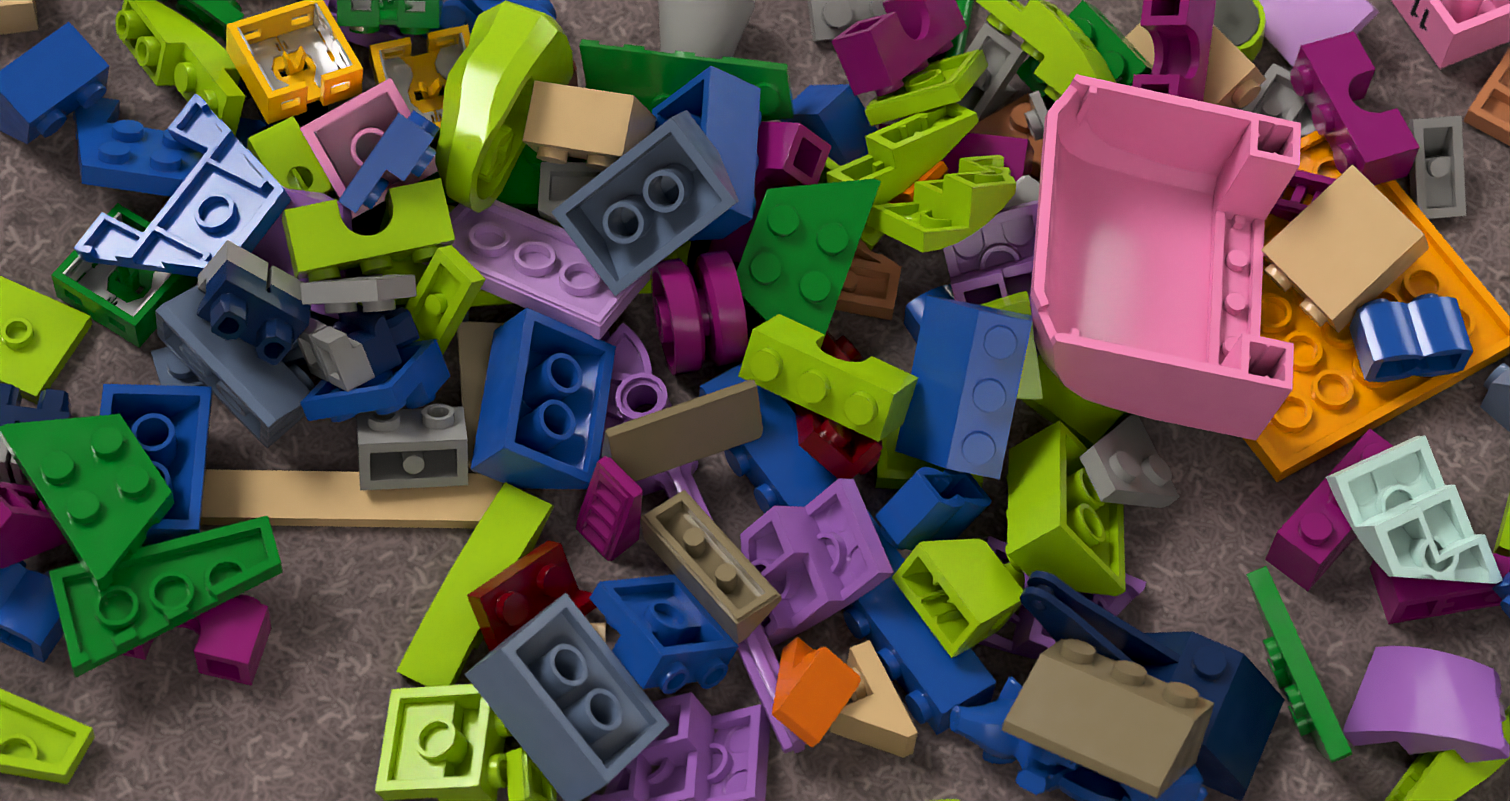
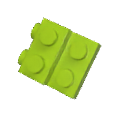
[375,684,513,801]

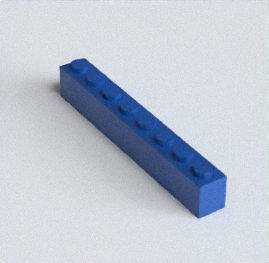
[699,363,996,735]

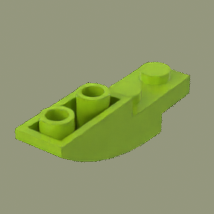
[115,0,245,137]
[976,0,1117,101]

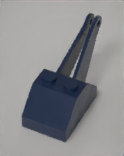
[1020,571,1285,801]

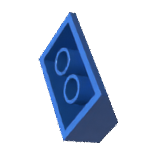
[652,66,762,241]
[895,295,1032,480]
[470,308,616,489]
[100,384,213,548]

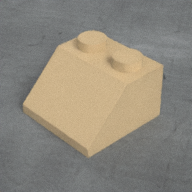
[523,81,656,171]

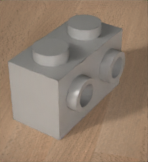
[356,404,468,491]

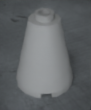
[658,0,755,59]

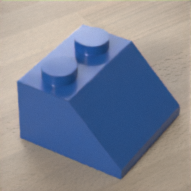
[0,22,109,144]

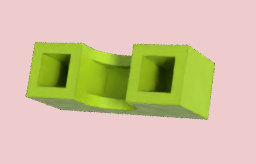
[281,178,455,282]
[738,314,919,442]

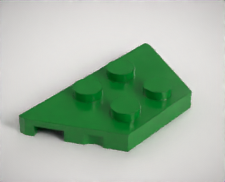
[736,179,881,335]
[0,414,175,592]
[1246,566,1352,763]

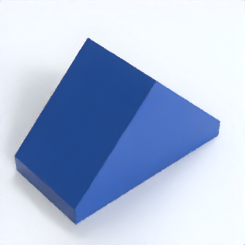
[780,84,878,166]

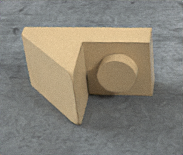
[830,640,918,757]

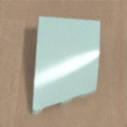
[1326,435,1503,584]

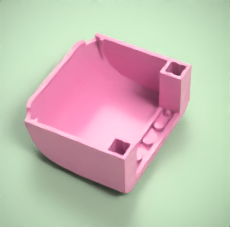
[1030,74,1301,440]

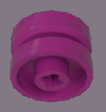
[651,250,748,376]

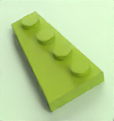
[0,688,95,784]

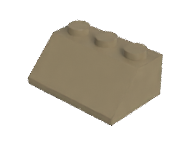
[1002,639,1214,798]

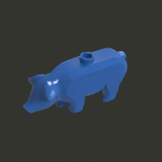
[950,677,1208,801]

